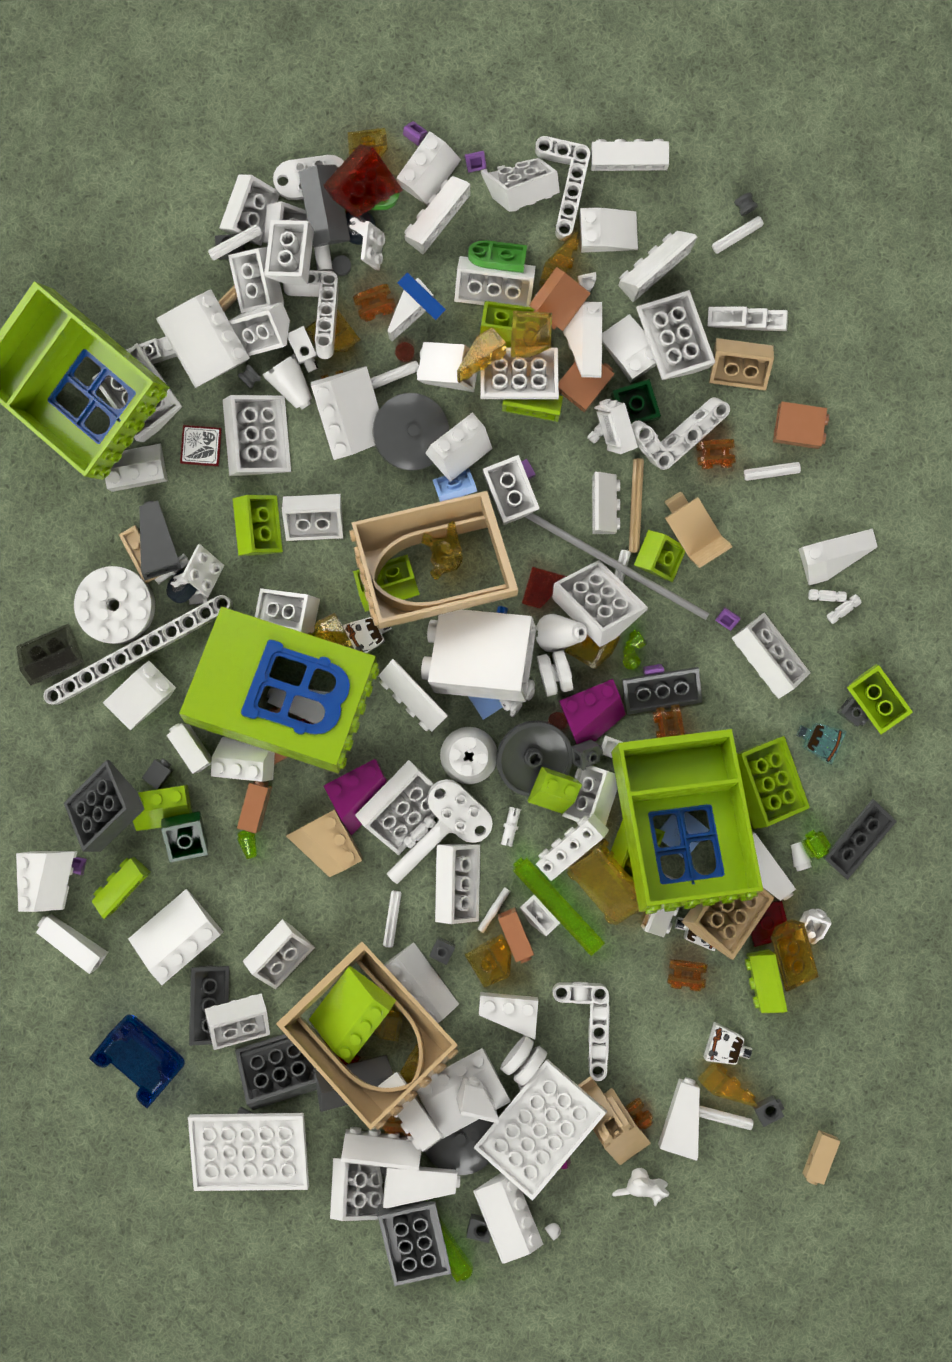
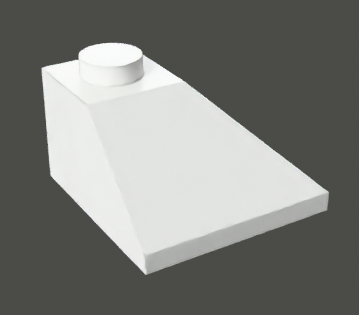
[456,1077,499,1123]

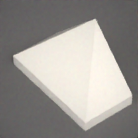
[520,895,560,936]

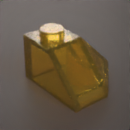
[308,613,352,647]

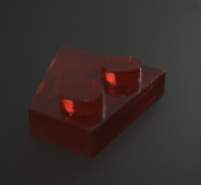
[522,567,567,609]

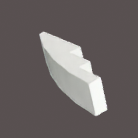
[707,307,788,331]

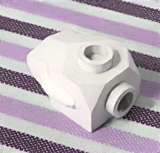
[796,909,831,945]

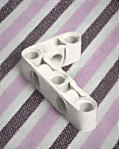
[631,397,730,470]
[552,982,609,1081]

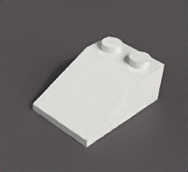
[579,208,638,253]
[388,278,434,341]
[602,314,656,383]
[255,588,320,636]
[103,661,176,730]

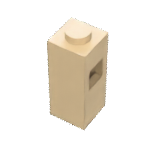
[803,1130,840,1185]

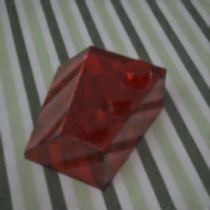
[323,144,403,217]

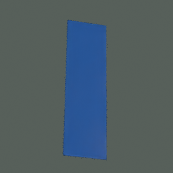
[397,272,446,320]

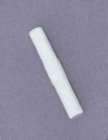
[477,887,511,933]

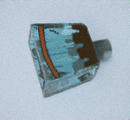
[796,723,847,765]

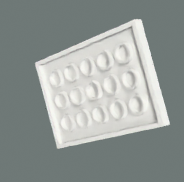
[474,1059,607,1201]
[188,1113,309,1191]

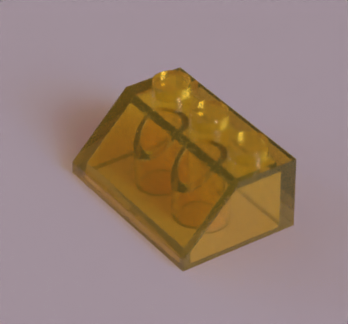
[771,919,819,992]

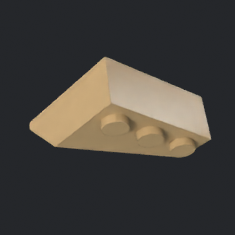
[286,809,363,877]

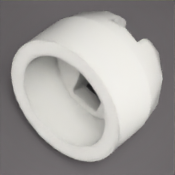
[545,1223,561,1241]

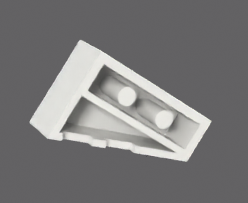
[479,992,538,1039]

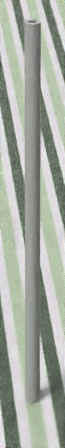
[525,513,710,620]

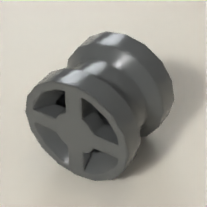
[734,192,758,216]
[238,365,262,389]

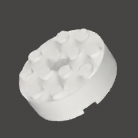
[74,566,155,644]

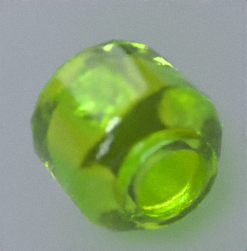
[802,829,831,859]

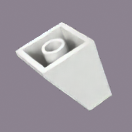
[417,342,480,392]

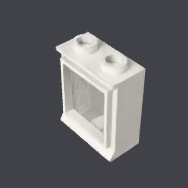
[594,399,638,454]

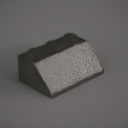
[16,623,83,686]

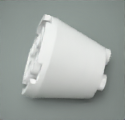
[440,727,497,784]

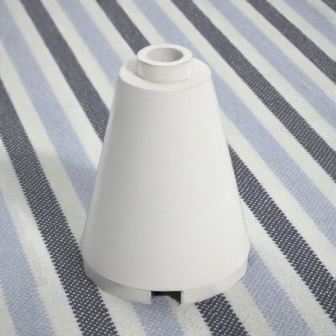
[263,354,312,409]
[536,614,587,652]

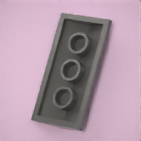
[298,165,350,248]
[622,667,702,715]
[823,799,897,880]
[189,965,229,1046]
[314,1055,393,1112]

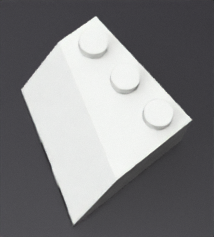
[16,851,77,912]
[330,1158,384,1221]

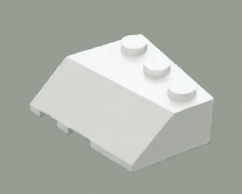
[480,158,560,212]

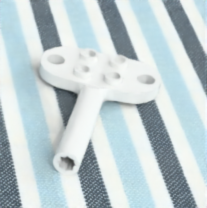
[273,155,349,271]
[387,779,493,884]

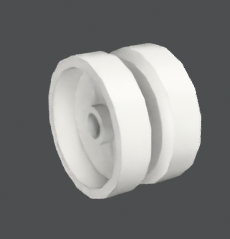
[537,649,573,697]
[500,1035,547,1086]

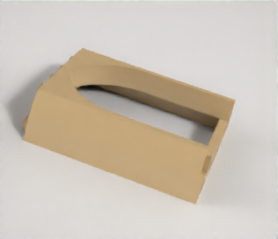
[349,491,518,629]
[276,942,459,1130]

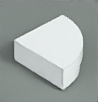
[577,272,596,292]

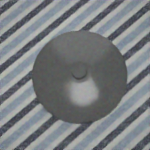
[373,393,449,471]
[496,720,573,796]
[425,1115,494,1175]

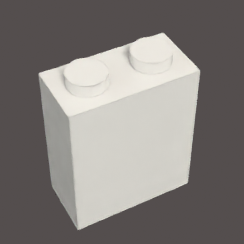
[167,723,212,774]

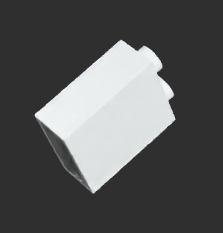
[421,610,536,702]

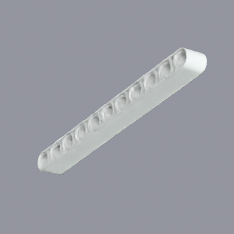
[43,595,233,705]

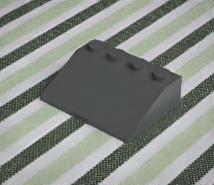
[64,760,145,852]
[235,1034,318,1110]
[378,1201,451,1286]

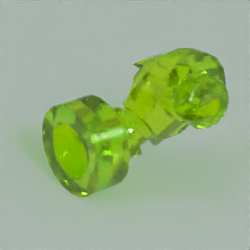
[622,629,647,670]

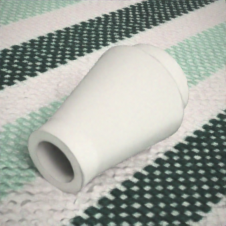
[790,842,812,872]

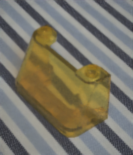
[567,838,639,925]

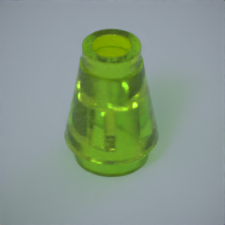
[237,830,257,859]

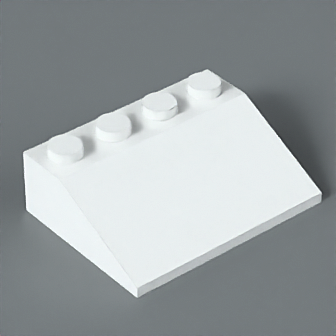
[618,231,697,302]
[156,289,249,388]
[636,290,715,380]
[92,343,182,442]
[481,348,559,399]
[311,366,379,460]
[223,395,291,476]
[552,560,648,647]
[379,659,448,732]
[355,760,444,855]
[128,889,223,985]
[417,1048,511,1139]

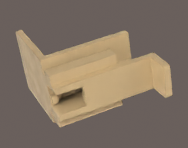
[664,492,732,568]
[578,1076,651,1165]

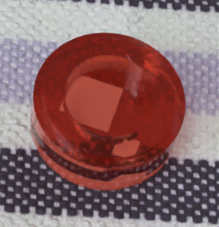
[395,342,414,362]
[548,712,567,730]

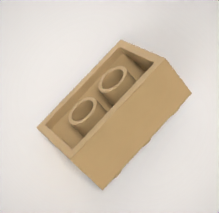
[709,338,774,390]

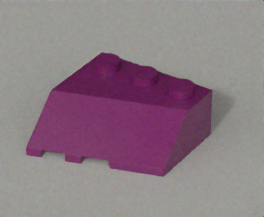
[558,679,626,745]
[324,758,388,836]

